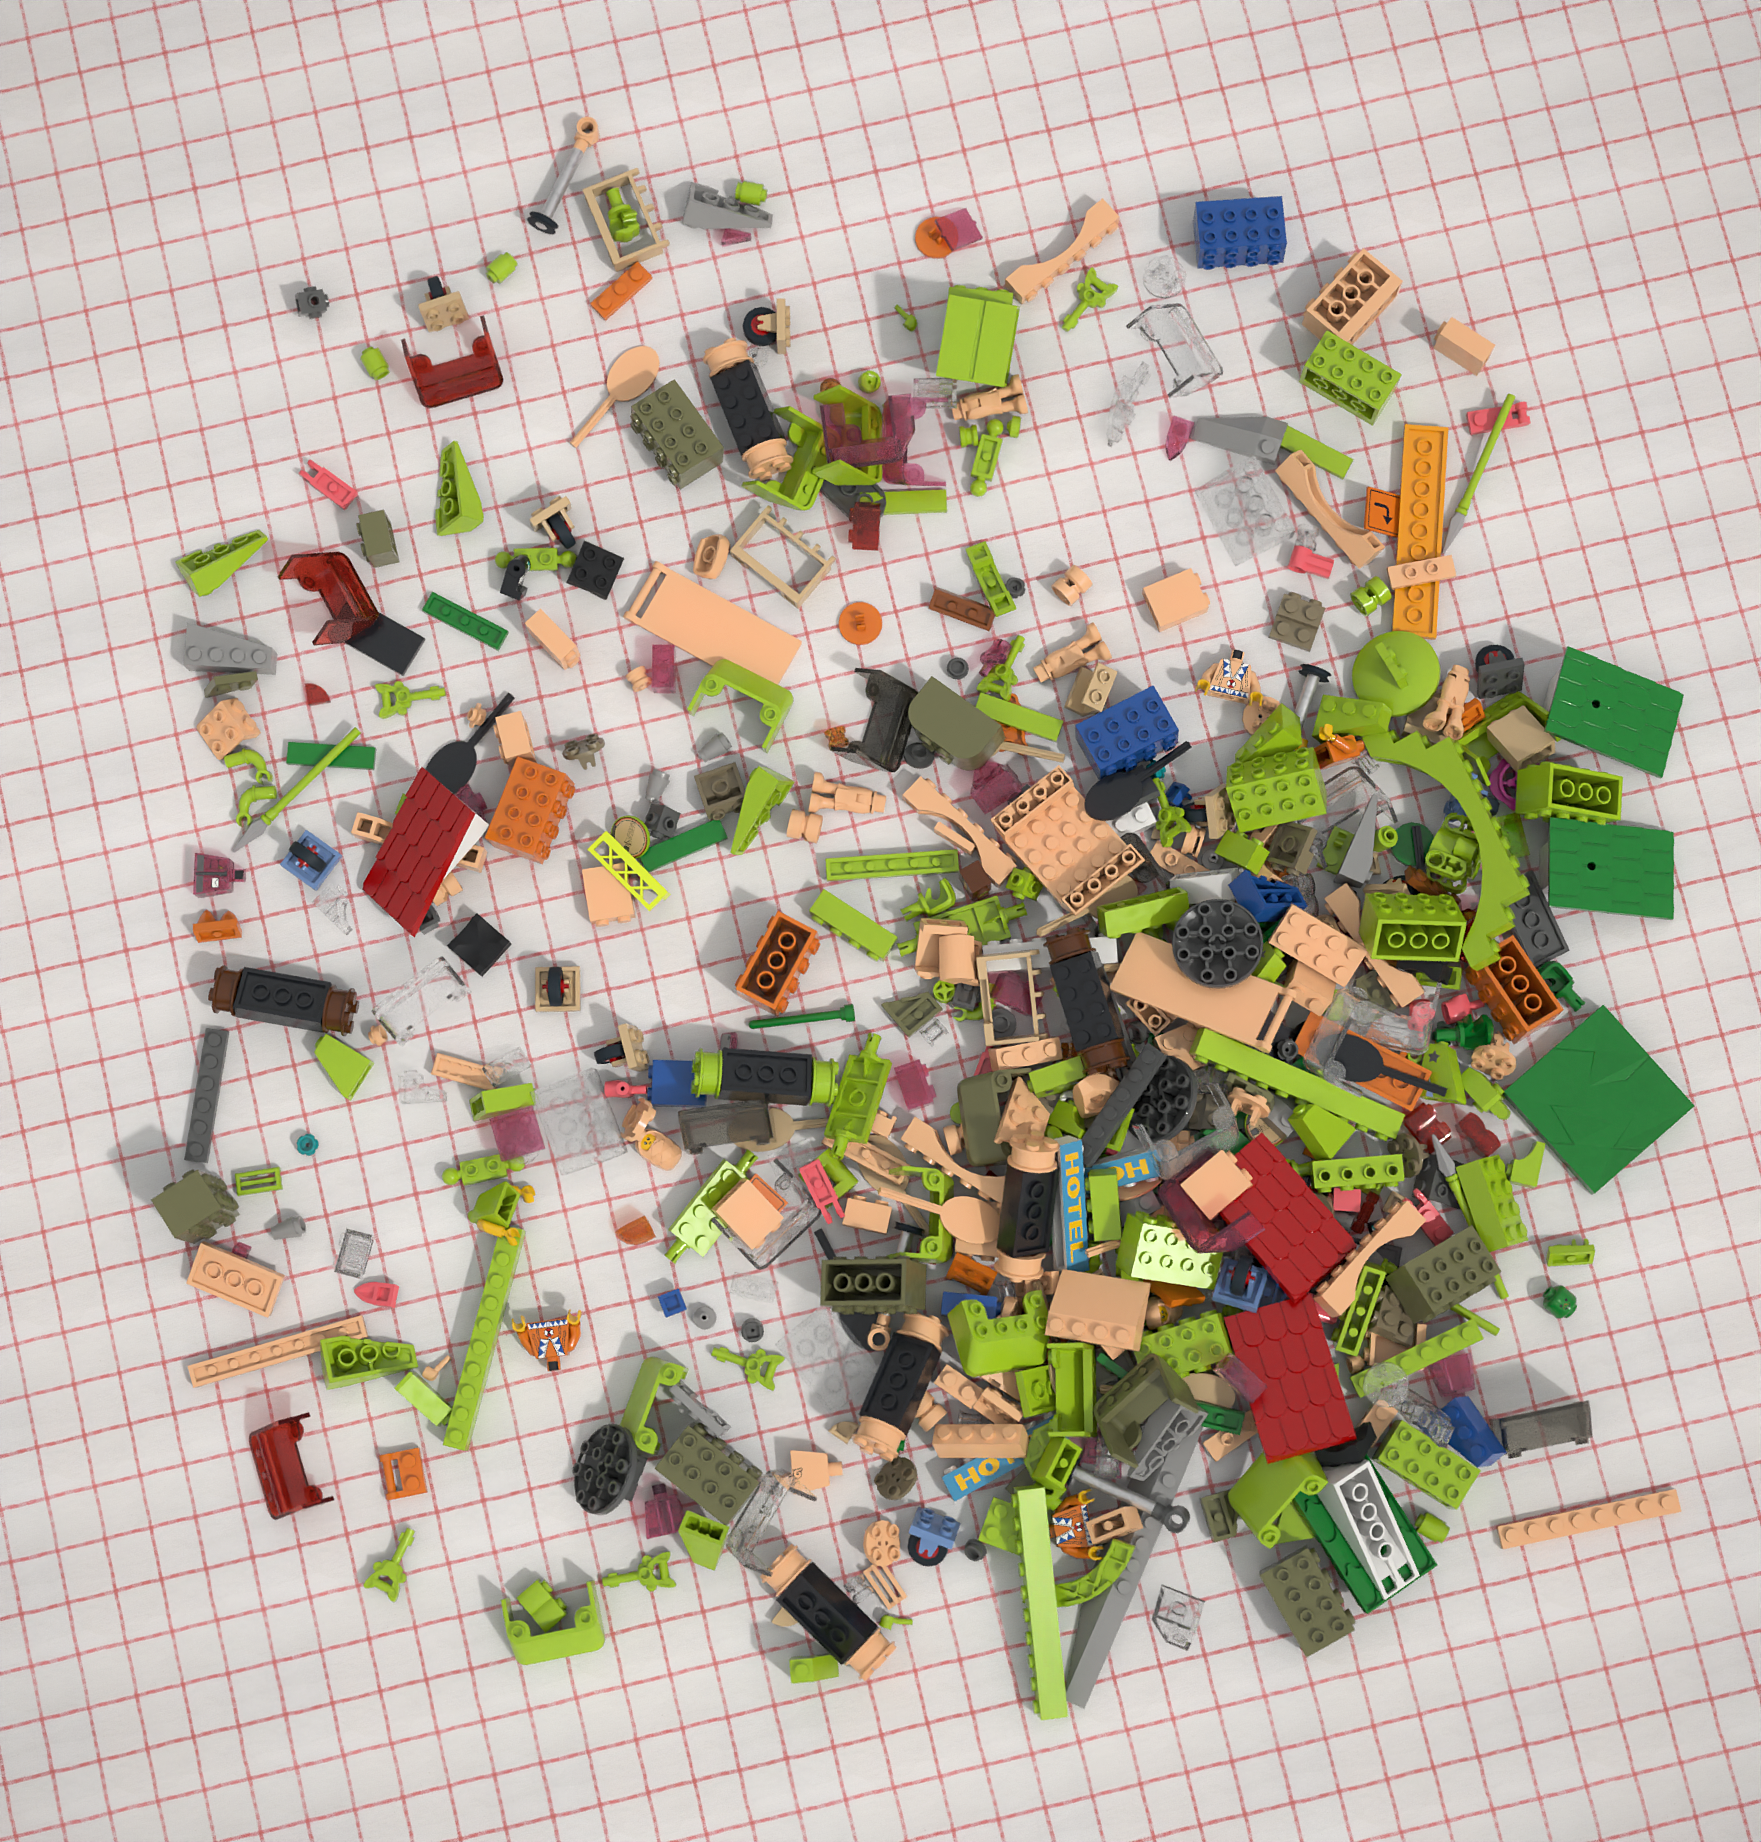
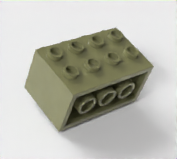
[630,379,724,490]
[151,1169,240,1244]
[1385,1225,1501,1325]
[820,1256,926,1315]
[654,1422,765,1526]
[1259,1545,1356,1658]

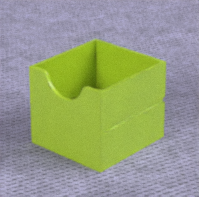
[936,295,1020,387]

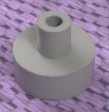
[1201,849,1224,870]
[693,1307,717,1330]

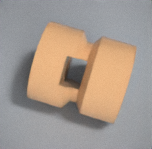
[1051,565,1093,606]
[786,809,823,844]
[433,871,463,907]
[943,1123,965,1155]
[915,1390,948,1433]

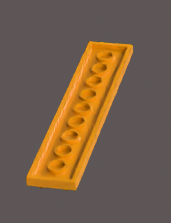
[1392,424,1448,640]

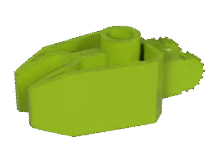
[1461,1067,1511,1120]

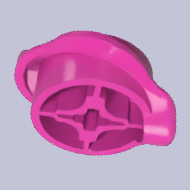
[1489,758,1540,811]

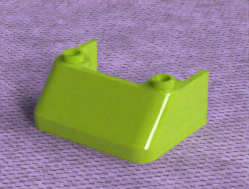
[813,385,882,485]
[741,406,839,511]
[687,659,794,754]
[1455,692,1561,787]
[886,1166,954,1264]
[1047,1343,1097,1438]
[501,1580,605,1665]

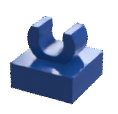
[1165,782,1192,808]
[658,1288,687,1318]

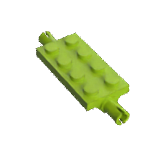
[897,895,1027,957]
[824,1033,892,1160]
[664,1149,758,1264]

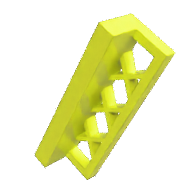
[587,831,671,911]

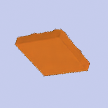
[1143,1279,1206,1308]

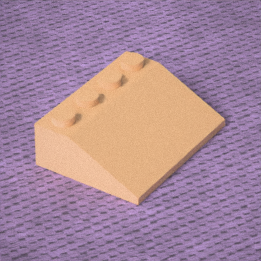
[1045,1269,1151,1352]

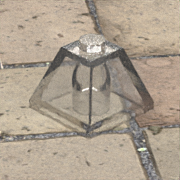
[1151,1584,1205,1651]

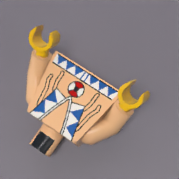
[1195,650,1263,707]

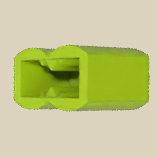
[517,1579,568,1633]

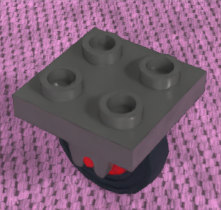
[1475,645,1525,699]

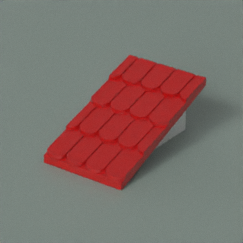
[362,767,490,938]
[1219,1132,1357,1304]
[1224,1293,1356,1464]

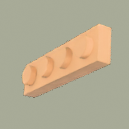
[821,1137,911,1186]

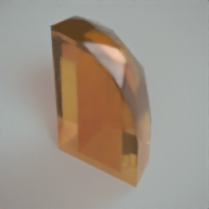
[615,1215,656,1245]

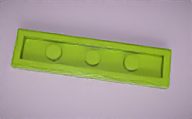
[1280,425,1354,480]
[860,489,947,515]
[975,692,1063,743]

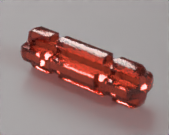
[1351,1191,1380,1234]

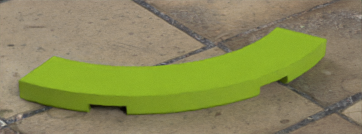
[1022,1538,1136,1607]

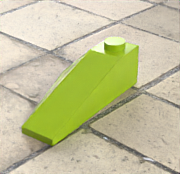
[435,441,484,536]
[175,530,268,597]
[730,766,795,855]
[320,1336,418,1390]

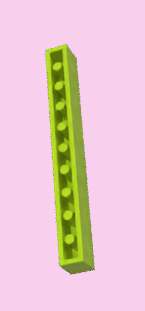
[1189,1028,1405,1142]
[443,1226,526,1451]
[1011,1484,1068,1721]

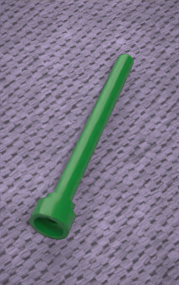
[749,1004,855,1029]

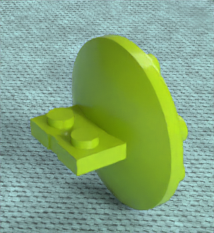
[1352,631,1441,717]

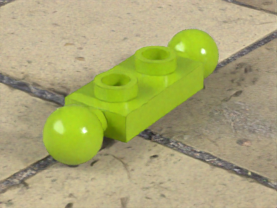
[970,419,1004,497]
[495,548,577,571]
[442,1153,525,1186]

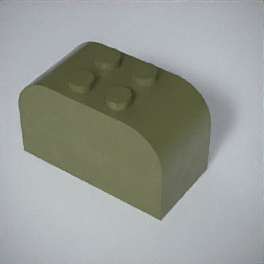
[908,676,1006,771]

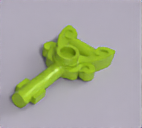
[1061,267,1118,332]
[976,635,1025,701]
[375,681,446,719]
[1152,778,1192,848]
[711,1347,785,1391]
[364,1527,415,1602]
[602,1551,676,1591]

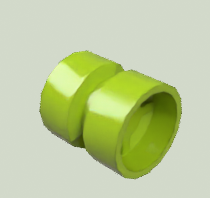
[1350,576,1392,617]

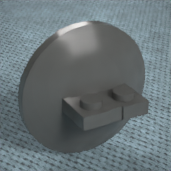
[1172,899,1263,989]
[1128,1055,1198,1144]
[572,1424,648,1515]

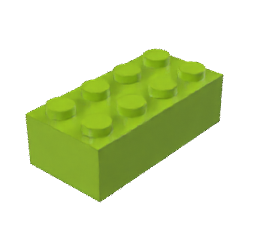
[1455,1154,1528,1253]

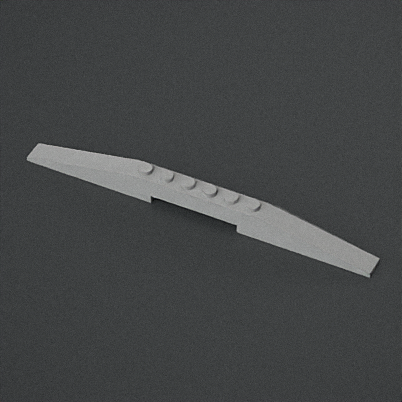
[1065,1364,1226,1708]

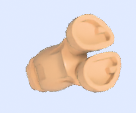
[951,374,1028,421]
[1033,622,1112,683]
[1423,665,1470,740]
[808,772,886,814]

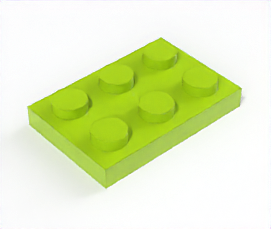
[1015,1365,1056,1418]

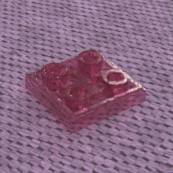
[489,1106,545,1162]

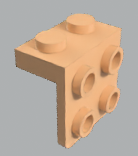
[197,698,261,760]

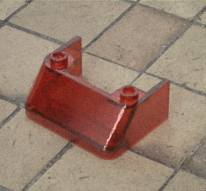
[401,315,503,408]
[277,552,379,646]
[249,1412,334,1520]

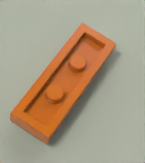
[590,261,653,321]

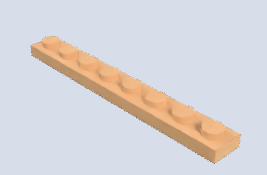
[188,1315,368,1388]
[1496,1489,1681,1549]

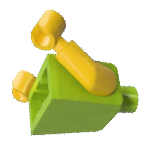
[468,1181,535,1246]

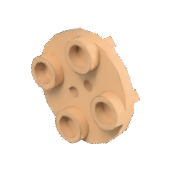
[1242,696,1280,736]
[1471,1038,1516,1080]
[1227,1087,1270,1127]
[863,1520,900,1567]

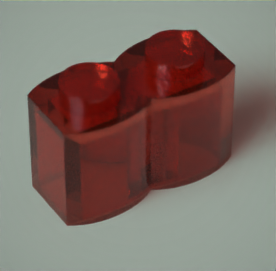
[1402,1102,1452,1154]
[1455,1112,1501,1158]

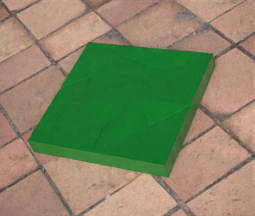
[1503,1005,1694,1195]

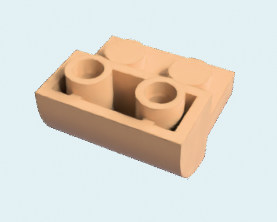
[939,935,982,987]
[1126,999,1177,1036]
[972,1386,1023,1424]

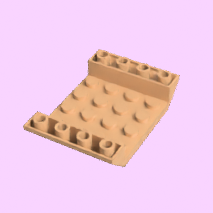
[990,765,1145,916]

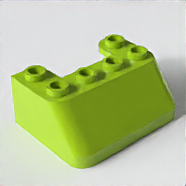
[947,1290,1049,1377]

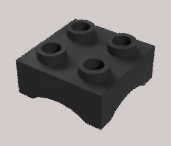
[566,541,624,600]
[447,913,511,977]
[1396,960,1453,985]
[1315,1422,1377,1467]

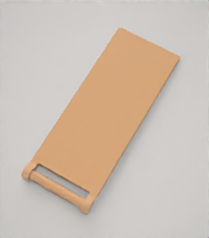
[623,561,802,685]
[1110,932,1298,1053]

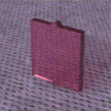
[934,208,983,251]

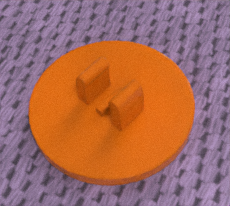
[915,217,958,259]
[839,602,882,645]

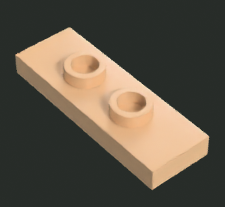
[1386,555,1456,590]
[1146,840,1210,876]
[431,1053,502,1090]
[1202,1409,1258,1462]

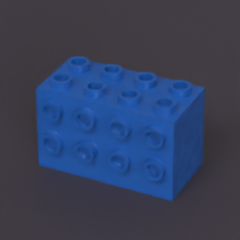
[1193,196,1287,270]
[1075,685,1179,780]

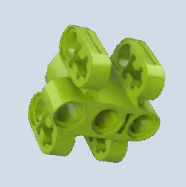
[1425,813,1481,894]

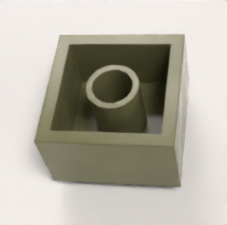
[356,509,399,568]

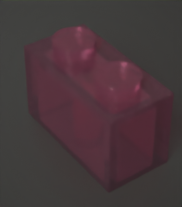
[652,645,676,693]
[970,764,1022,814]
[990,971,1043,1017]
[894,1060,937,1112]
[1213,1353,1268,1404]

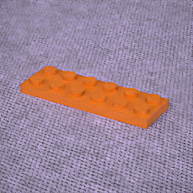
[1295,1011,1432,1112]

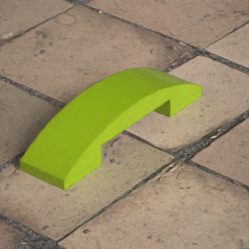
[965,541,1016,617]

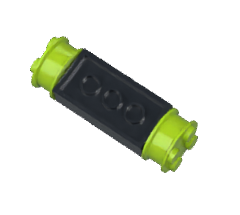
[691,1048,839,1107]

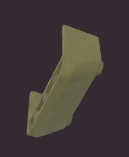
[957,1068,1031,1167]
[1094,1353,1200,1469]

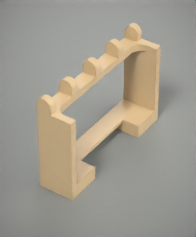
[582,168,670,272]
[730,505,836,609]
[976,949,1048,1046]

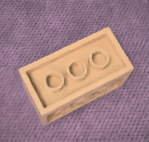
[1302,248,1403,345]

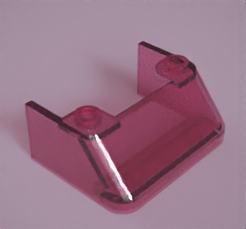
[820,393,915,468]
[882,397,949,486]
[1158,1150,1265,1254]

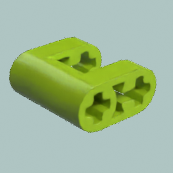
[798,1148,859,1209]

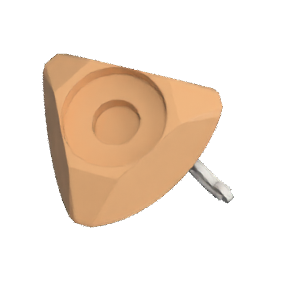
[1060,1074,1120,1119]

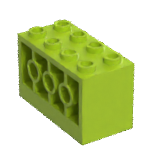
[1299,330,1402,426]
[1371,1420,1481,1510]

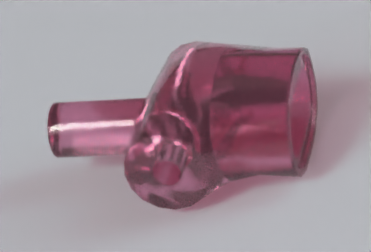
[979,639,1012,677]

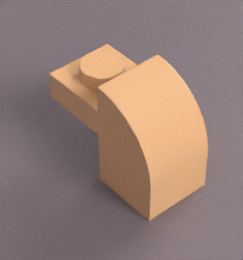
[1015,1271,1060,1297]

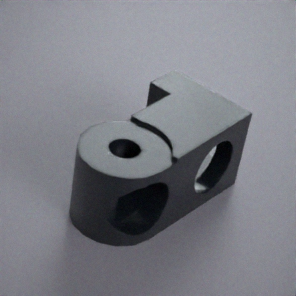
[500,555,531,601]

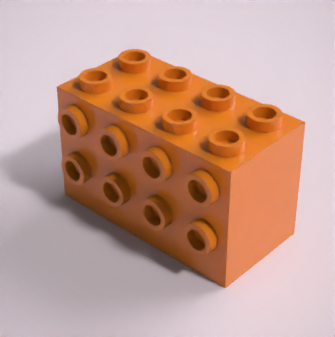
[485,756,575,865]
[735,911,821,1017]
[1464,935,1564,1045]

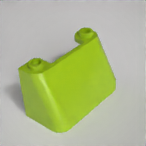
[620,1357,689,1455]
[1228,1452,1328,1549]

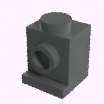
[419,904,440,935]

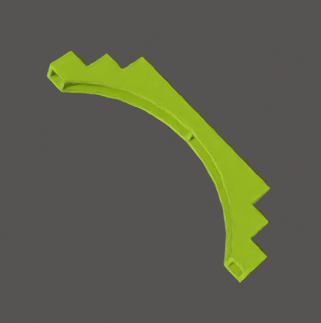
[1362,728,1530,971]

